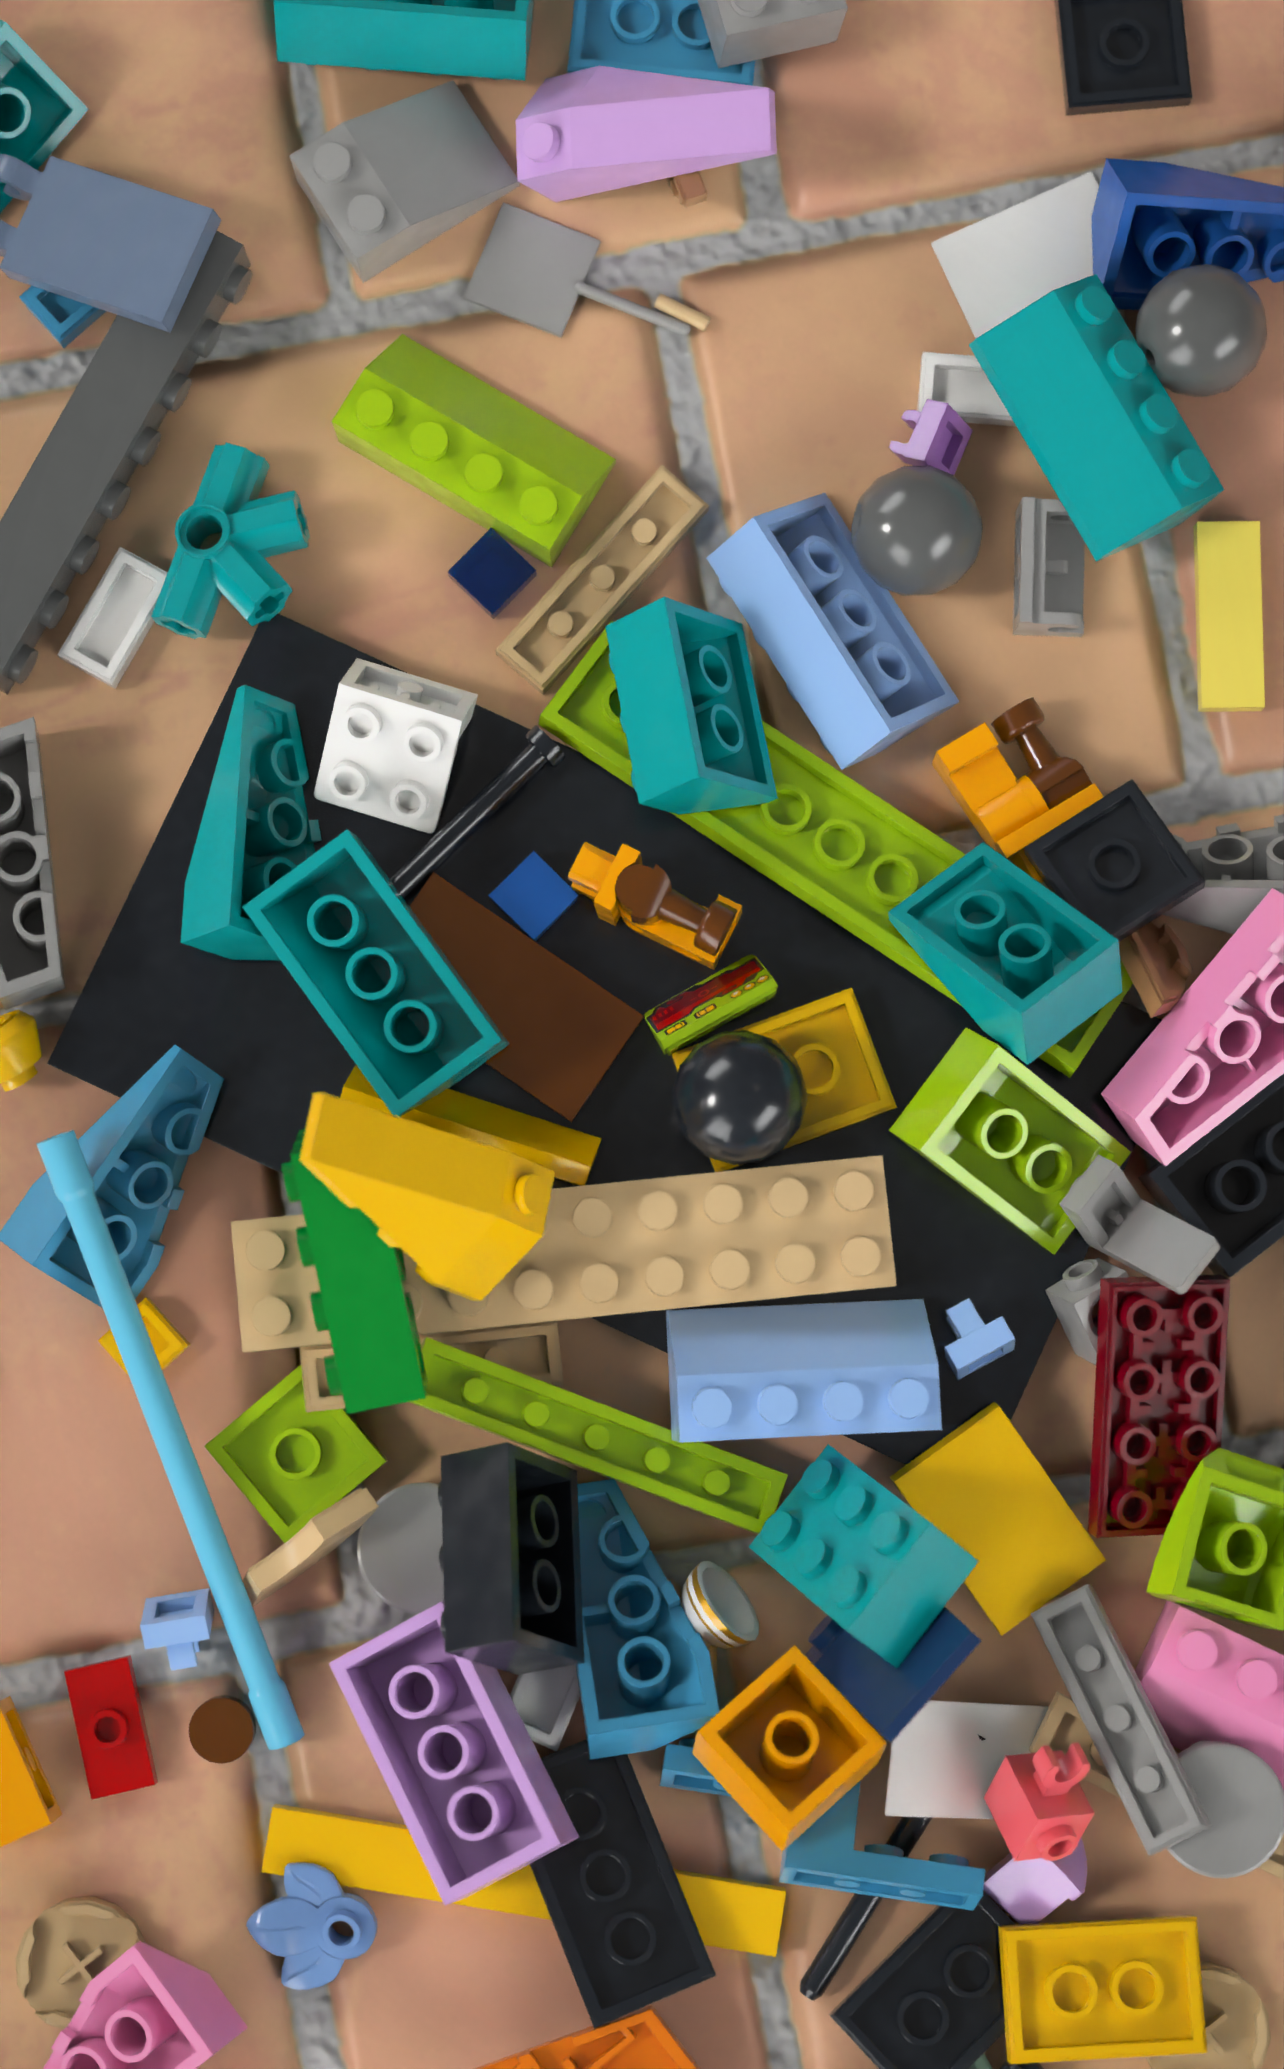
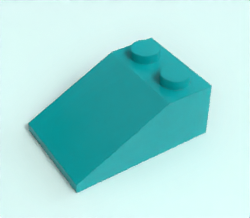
[888,842,1123,1065]

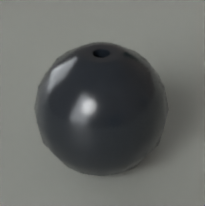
[672,1030,807,1165]

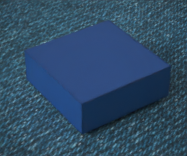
[488,851,579,942]

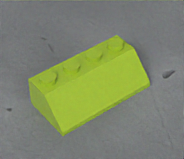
[332,334,616,567]

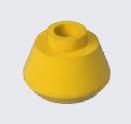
[0,1010,42,1092]

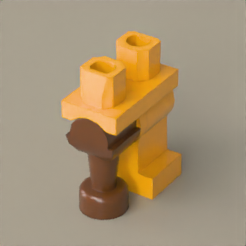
[932,697,1103,883]
[568,842,742,970]

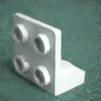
[314,658,478,833]

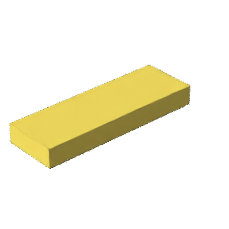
[1193,521,1265,712]

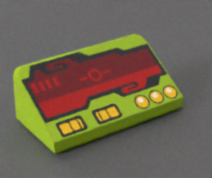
[644,955,778,1056]

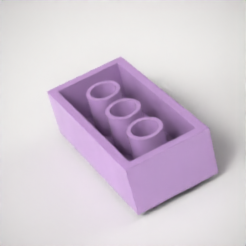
[329,1601,579,1906]

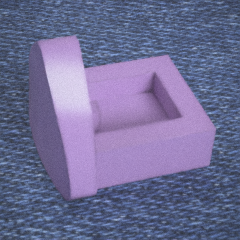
[983,1838,1087,1924]

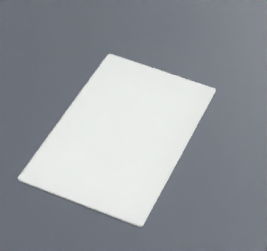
[931,172,1099,338]
[885,1700,1049,1819]

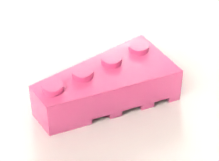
[1101,888,1284,1166]

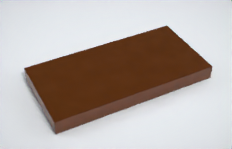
[409,872,644,1123]

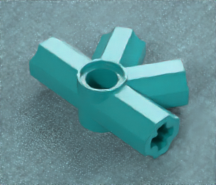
[151,443,310,639]

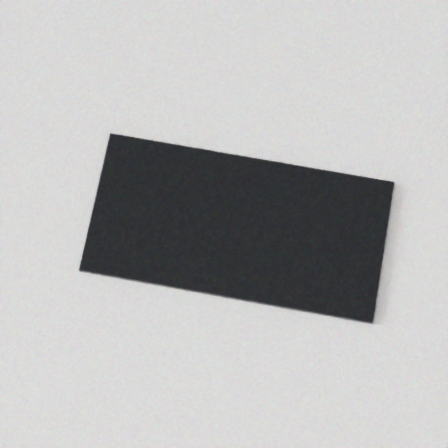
[47,614,1162,1465]

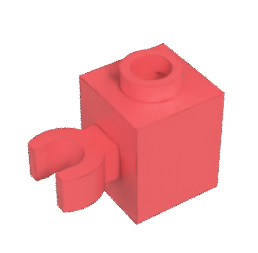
[983,1742,1095,1861]

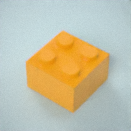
[692,1645,887,1852]

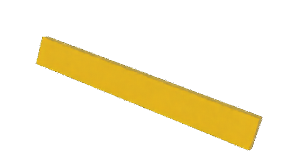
[261,1804,786,1957]

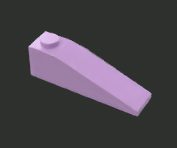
[516,66,777,202]

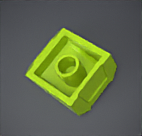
[1146,1448,1284,1631]

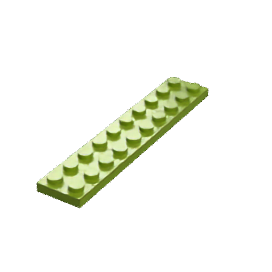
[538,621,1133,1078]

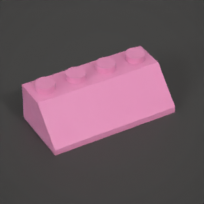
[1135,1600,1284,1790]

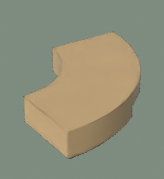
[243,1488,379,1607]

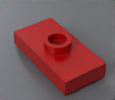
[64,1655,158,1800]

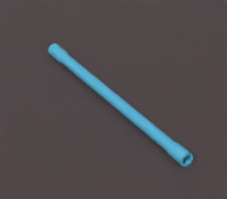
[36,1130,305,1750]

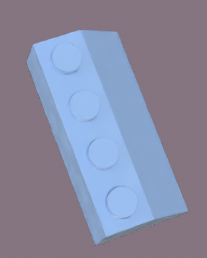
[706,493,960,770]
[666,1299,942,1442]

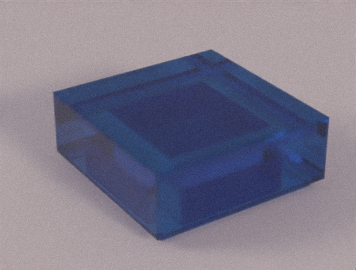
[448,527,537,619]

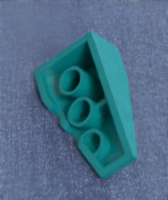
[181,685,322,961]

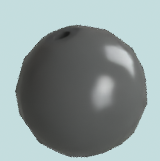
[1135,264,1267,397]
[851,465,983,596]

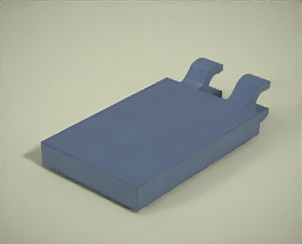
[0,154,221,333]

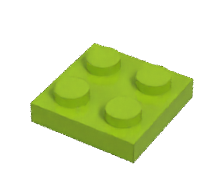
[204,1365,388,1543]

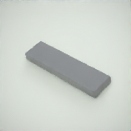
[1031,1584,1212,1856]

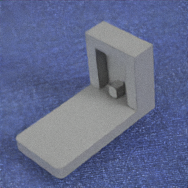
[1059,1155,1220,1294]

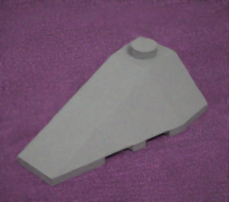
[1162,814,1284,934]

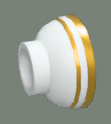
[680,1561,759,1649]

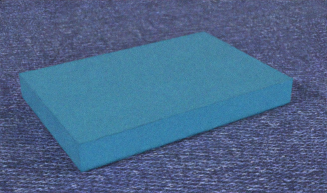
[567,0,755,86]

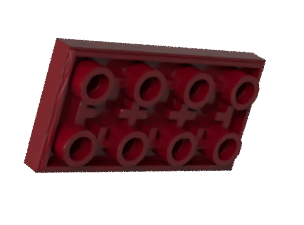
[1088,1274,1230,1538]

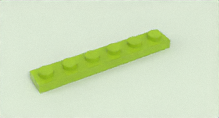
[410,1337,788,1534]

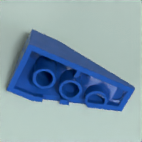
[1091,158,1284,310]

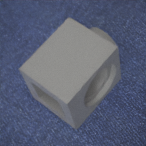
[1045,1257,1129,1365]

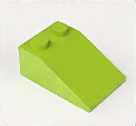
[889,1028,1131,1255]

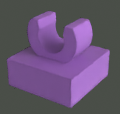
[889,399,973,475]

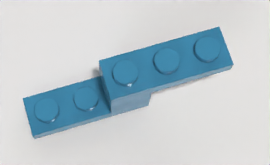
[660,1738,985,1911]

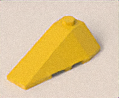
[300,1093,555,1301]

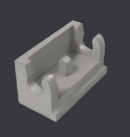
[1013,497,1085,637]

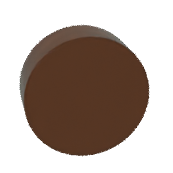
[189,1695,256,1764]

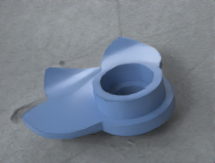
[246,1862,378,1990]

